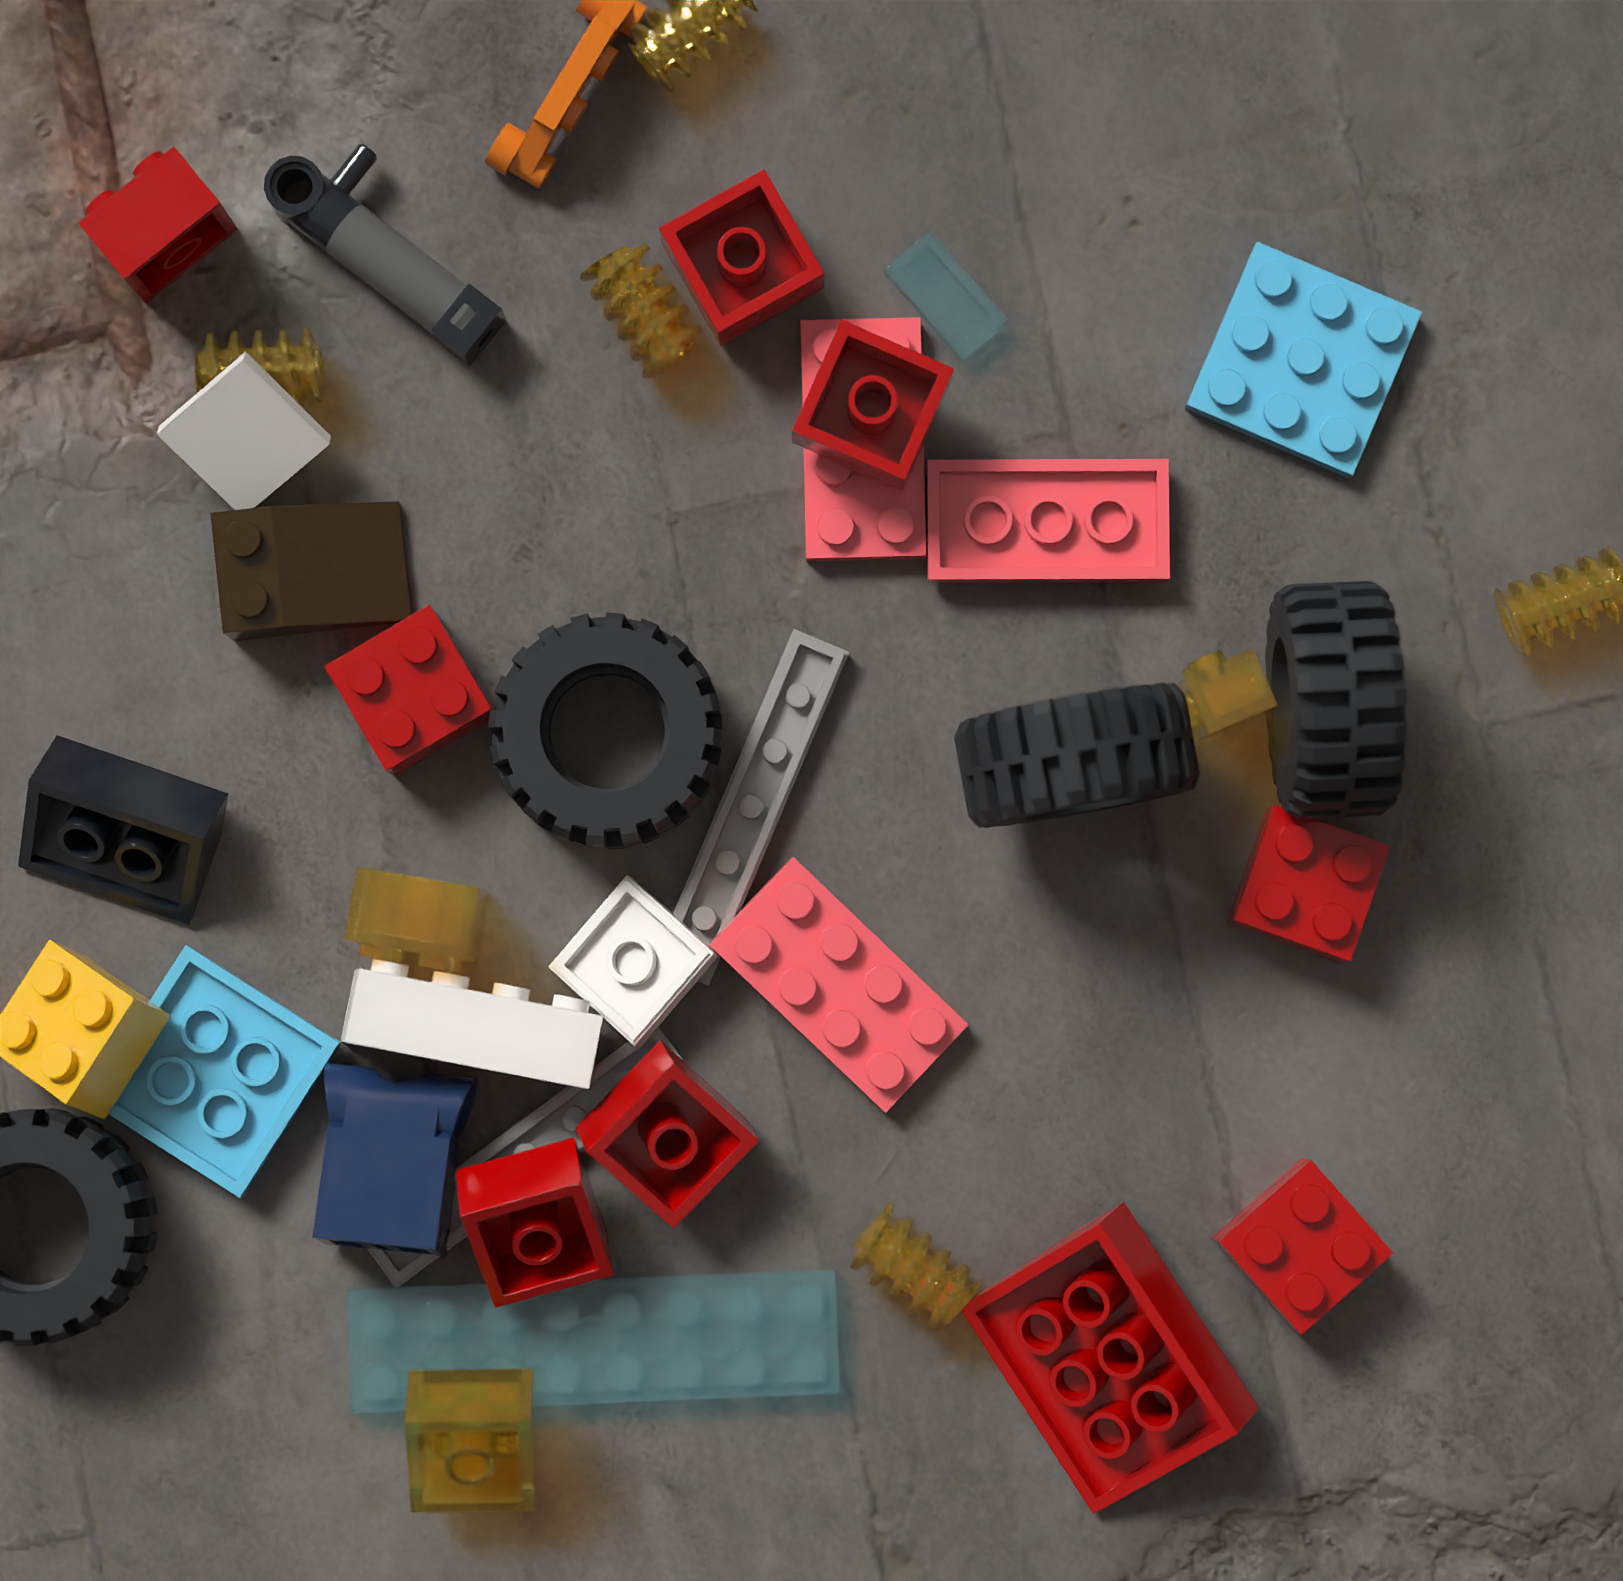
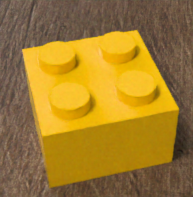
[0,939,171,1119]

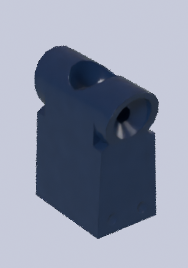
[312,1063,479,1257]

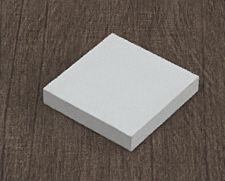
[157,352,331,510]
[549,875,719,1048]

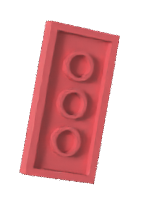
[801,317,926,561]
[927,459,1170,582]
[708,857,969,1113]

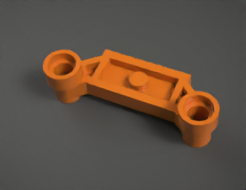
[484,0,648,189]

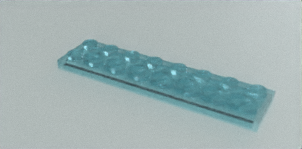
[347,1269,840,1413]

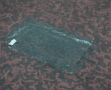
[884,230,1008,362]

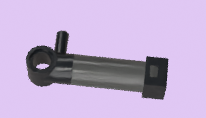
[264,144,507,367]

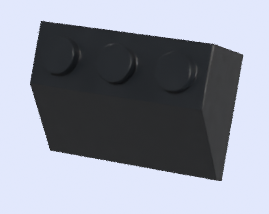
[18,735,229,925]

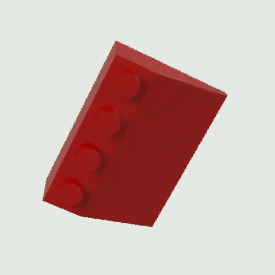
[959,1202,1259,1514]

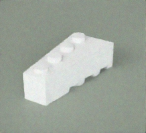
[340,959,603,1089]

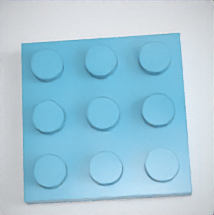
[1184,242,1422,479]
[108,945,342,1198]

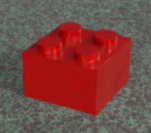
[78,146,238,304]
[659,169,824,346]
[792,319,954,491]
[324,604,494,776]
[1226,805,1391,963]
[575,1040,759,1229]
[456,1137,614,1308]
[1211,1158,1393,1335]

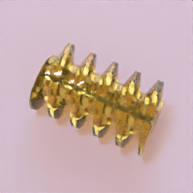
[628,0,759,94]
[580,243,703,379]
[195,328,325,405]
[1494,547,1623,657]
[850,1201,984,1334]

